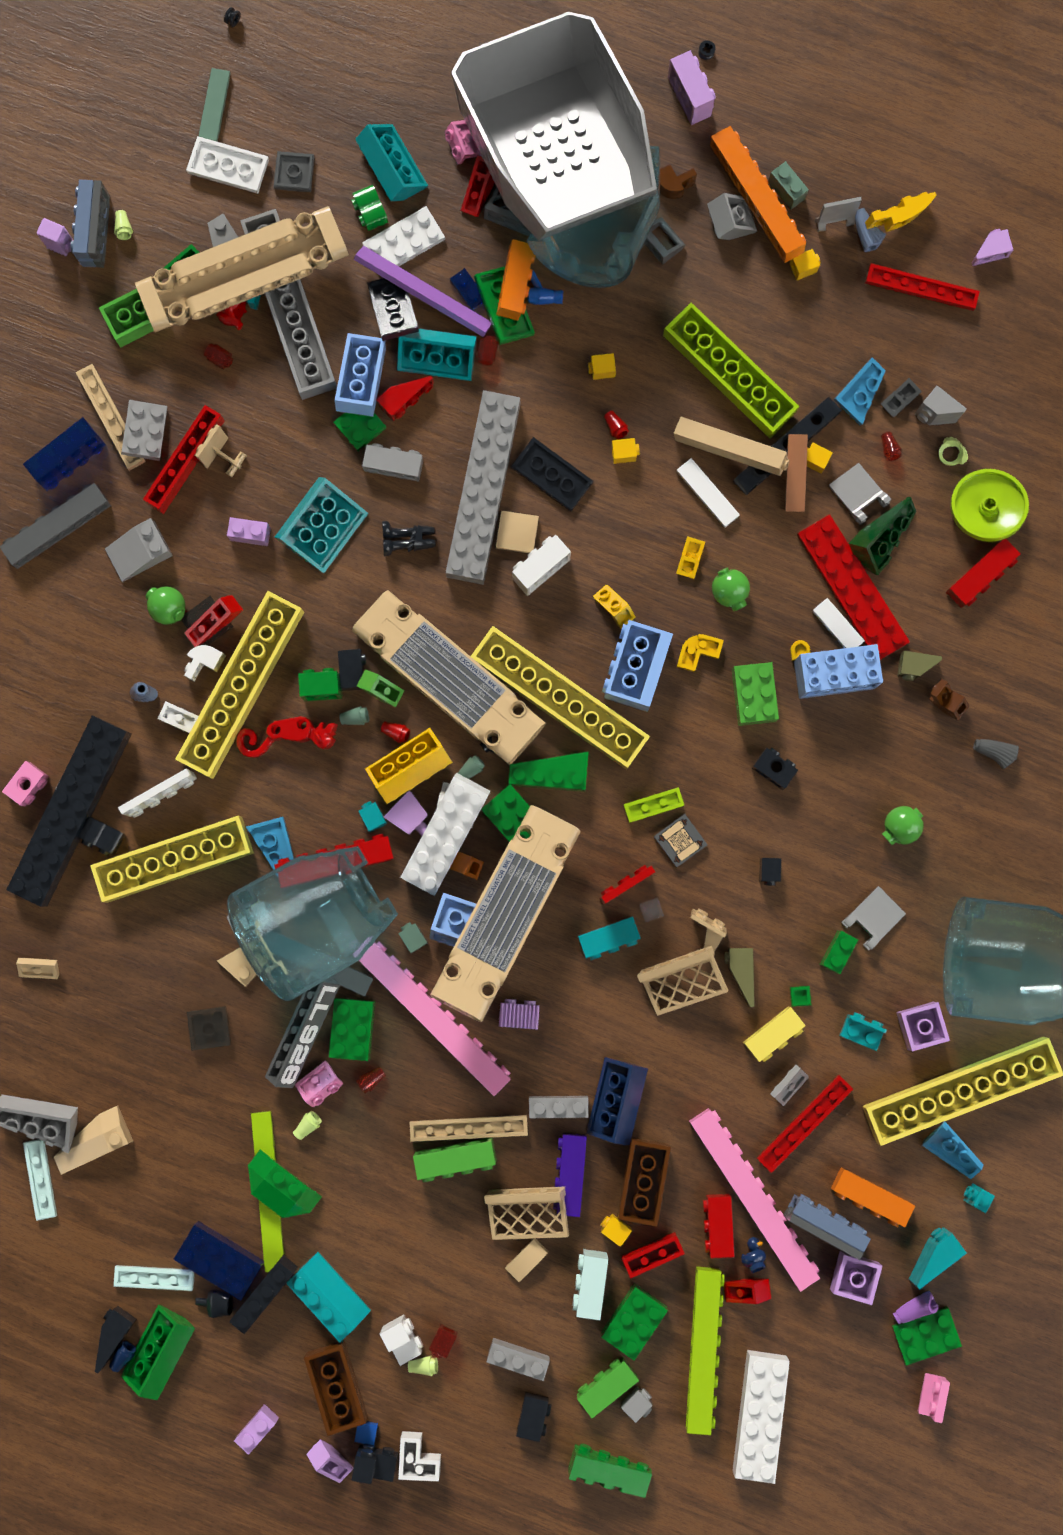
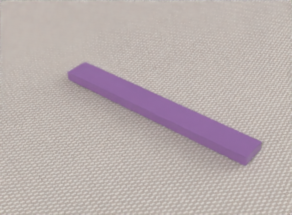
[354,246,492,337]

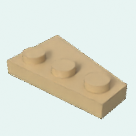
[217,937,275,987]

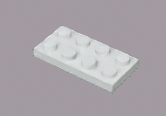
[186,136,269,194]
[362,206,445,266]
[118,769,197,818]

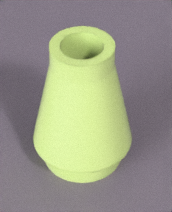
[114,210,133,240]
[293,1111,322,1140]
[408,1355,438,1376]

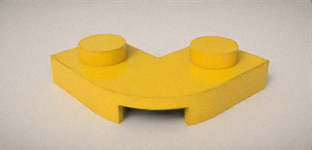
[676,634,724,672]

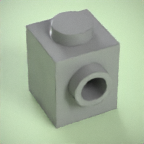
[621,1386,653,1423]

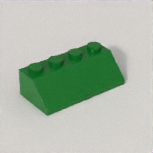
[121,1305,195,1400]

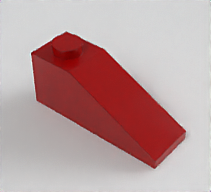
[460,155,495,217]
[184,595,243,647]

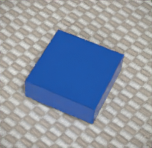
[354,1421,378,1445]

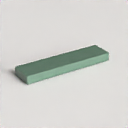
[199,68,231,142]

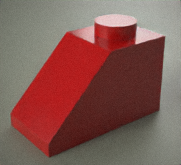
[724,1278,771,1304]

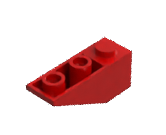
[376,376,434,421]

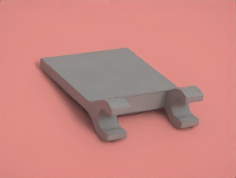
[815,197,862,232]
[829,463,891,525]
[841,886,906,951]

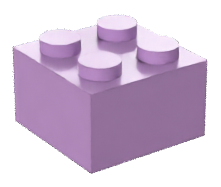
[896,1002,950,1051]
[830,1251,882,1305]

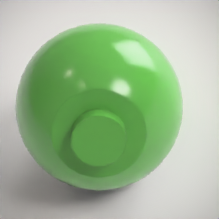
[712,568,750,611]
[146,586,186,625]
[882,806,924,845]

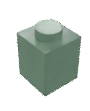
[398,922,428,953]

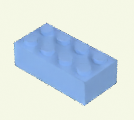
[335,333,386,417]

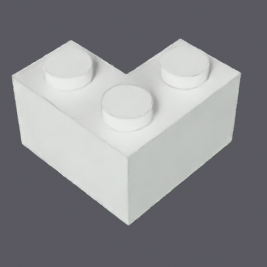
[380,1315,424,1366]
[399,1431,441,1481]

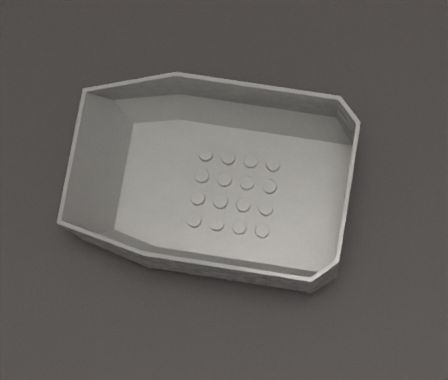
[451,12,657,241]

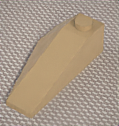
[54,1106,133,1175]

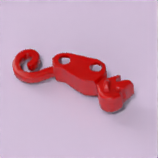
[236,716,338,758]

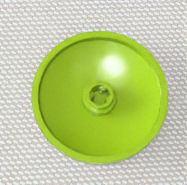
[950,469,1029,542]

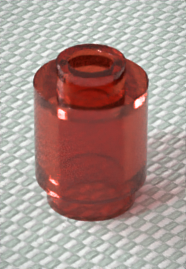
[477,336,499,366]
[204,343,233,369]

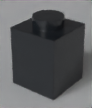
[759,858,782,886]

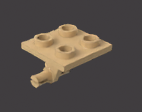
[195,424,247,477]
[690,908,727,956]

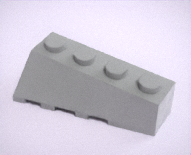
[0,1095,78,1153]

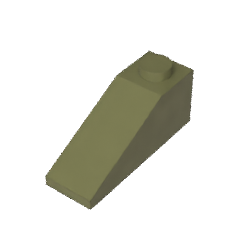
[724,948,754,1007]

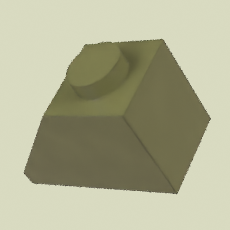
[897,651,942,681]

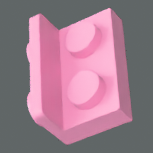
[445,120,481,164]
[295,1060,343,1107]
[918,1373,950,1423]

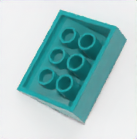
[275,477,368,573]

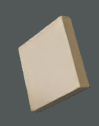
[496,511,539,554]

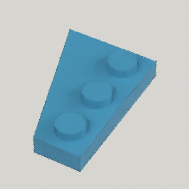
[922,1121,983,1179]

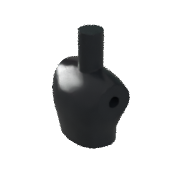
[195,1290,233,1318]

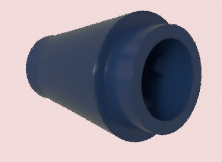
[109,1341,136,1372]

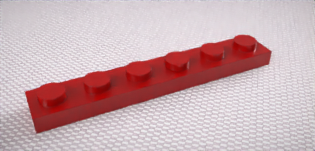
[865,263,980,311]
[757,1075,853,1173]

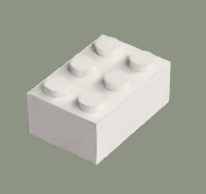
[512,535,571,596]

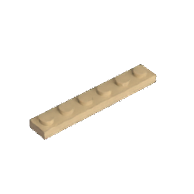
[76,364,146,471]
[410,1115,528,1142]

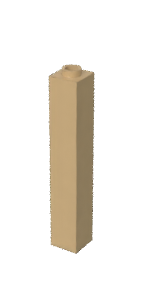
[674,417,789,476]

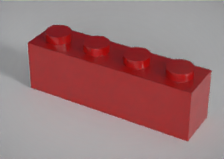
[946,539,1021,608]

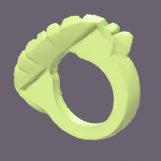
[939,437,968,466]

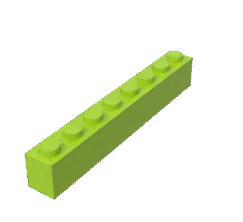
[685,1267,724,1435]

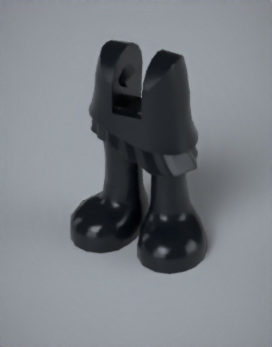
[382,521,436,556]

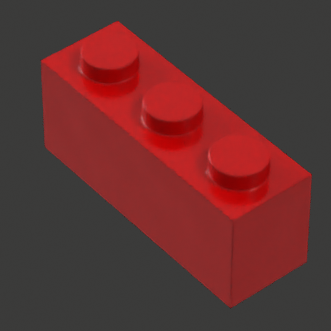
[703,1194,734,1258]
[621,1232,685,1279]

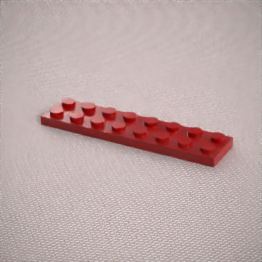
[797,514,910,660]

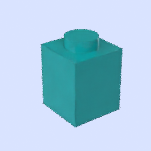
[359,801,388,833]

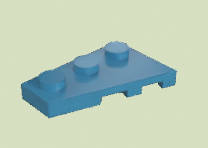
[834,358,886,426]
[246,817,295,873]

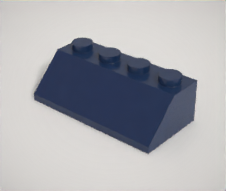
[586,1057,648,1146]

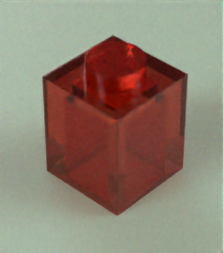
[429,1323,458,1359]

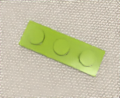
[624,787,685,823]

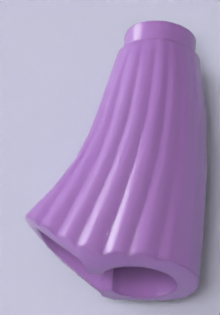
[893,1291,938,1324]

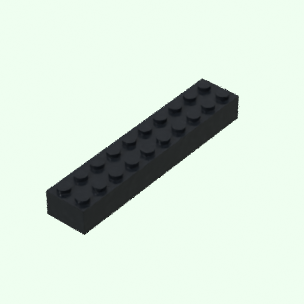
[6,715,132,907]

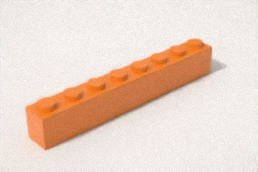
[710,126,806,263]

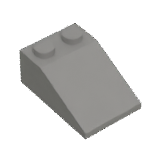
[105,518,173,582]

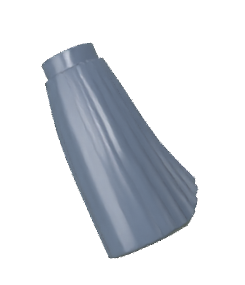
[855,208,886,252]
[130,682,158,702]

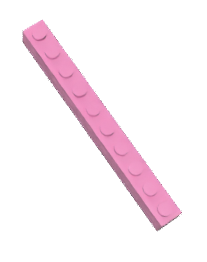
[356,941,511,1096]
[689,1108,820,1292]

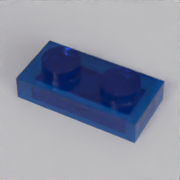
[450,268,483,310]

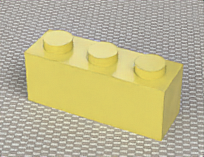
[743,1006,805,1062]

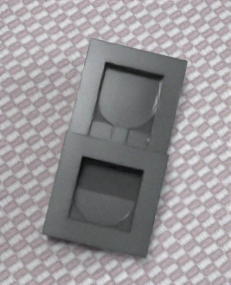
[881,378,922,418]

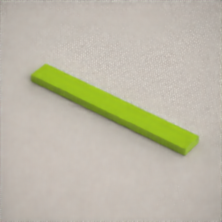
[251,1111,284,1272]

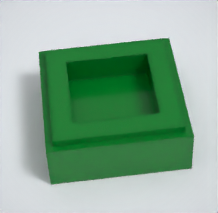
[789,986,811,1007]

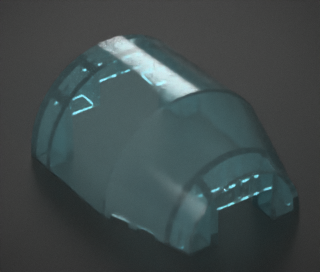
[527,146,660,288]
[227,846,398,1001]
[943,897,1063,1025]

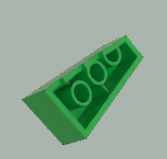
[509,752,589,792]
[568,1444,652,1498]

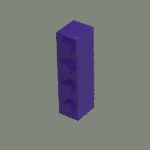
[553,1133,587,1217]

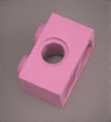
[2,761,49,807]

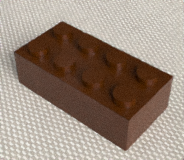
[617,1138,671,1227]
[304,1340,368,1436]

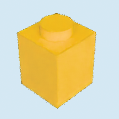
[790,249,821,280]
[588,353,616,380]
[611,438,640,464]
[807,443,833,474]
[600,1214,632,1247]

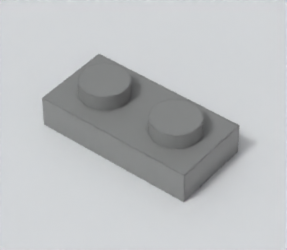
[770,1065,809,1106]

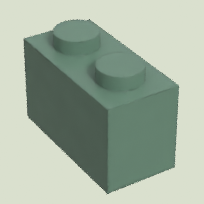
[768,161,809,210]

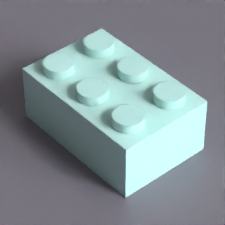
[572,1249,608,1320]

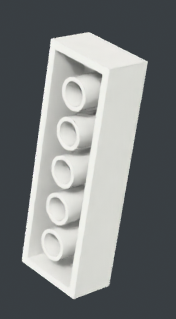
[400,773,490,896]
[733,1350,790,1484]

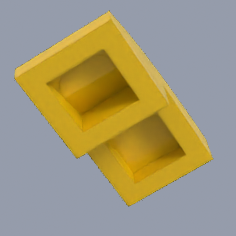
[676,536,705,579]

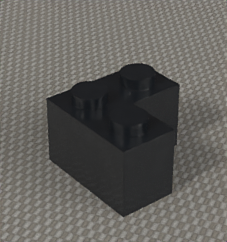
[351,1444,399,1484]

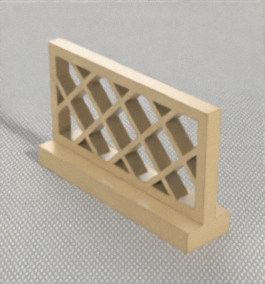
[637,946,728,1016]
[484,1187,569,1240]

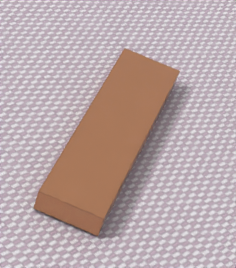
[785,434,808,512]

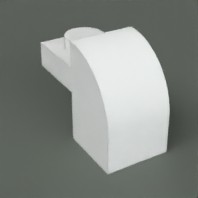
[184,645,226,682]

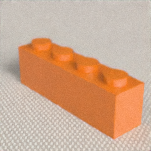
[496,239,536,321]
[831,1167,915,1228]

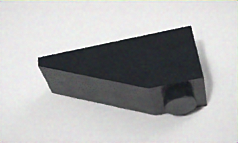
[95,1306,137,1374]

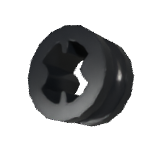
[224,7,241,27]
[698,40,716,60]

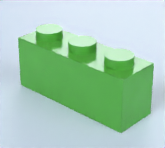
[577,1357,639,1418]

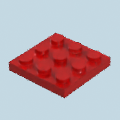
[599,865,655,905]

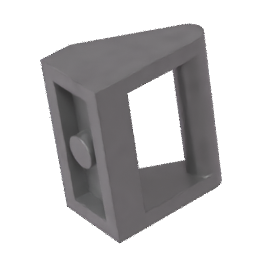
[639,217,686,265]

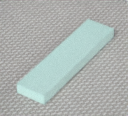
[23,1139,57,1221]
[113,1265,195,1291]

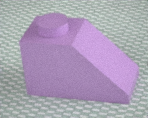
[972,229,1013,266]
[306,1440,353,1483]

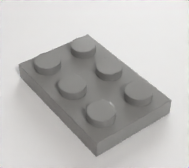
[121,400,167,461]

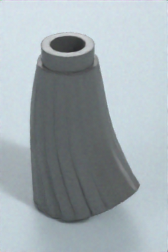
[973,739,1019,769]

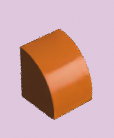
[449,852,484,880]

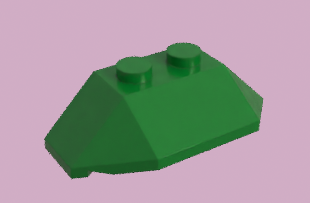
[248,1149,322,1218]

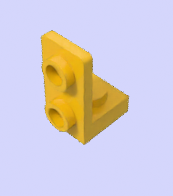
[593,585,636,629]

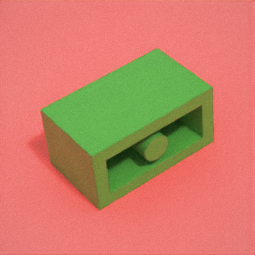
[357,669,405,707]

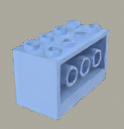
[602,620,673,712]
[794,644,883,699]
[429,893,476,947]

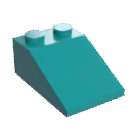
[909,1227,967,1290]

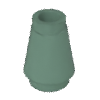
[340,706,369,725]
[458,755,485,779]

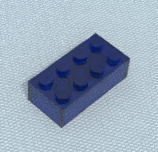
[23,417,106,491]
[173,1221,264,1300]

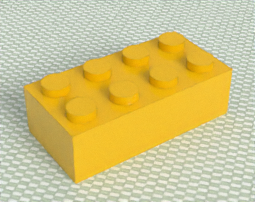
[365,728,453,804]

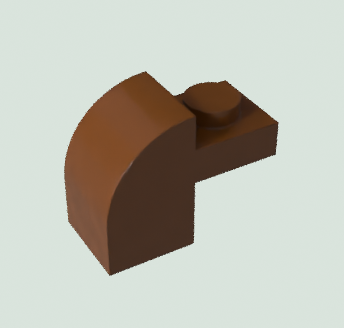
[654,164,697,199]
[929,679,969,721]

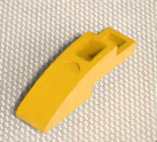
[865,192,936,232]

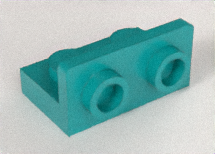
[839,1012,887,1051]

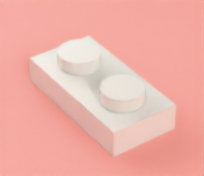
[157,701,199,733]

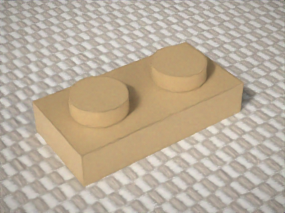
[16,958,59,979]

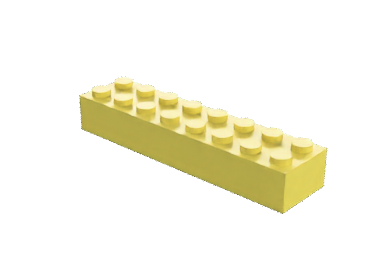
[90,816,254,903]

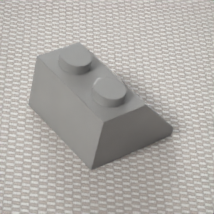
[707,193,757,240]
[915,386,967,425]

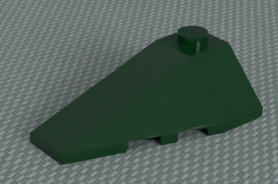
[849,497,917,575]

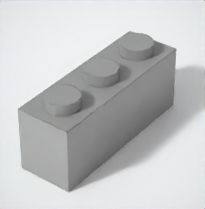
[362,443,423,481]
[529,1096,588,1118]
[487,1338,550,1381]

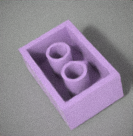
[667,50,716,125]

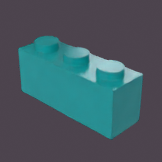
[578,917,641,960]

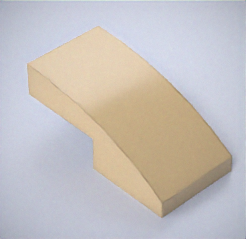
[505,1238,549,1282]

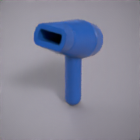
[527,270,563,305]

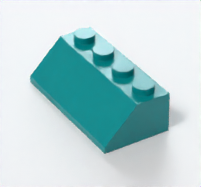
[355,124,428,201]
[397,329,477,381]
[286,1252,371,1343]

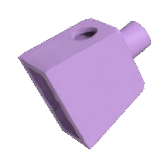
[384,791,428,836]

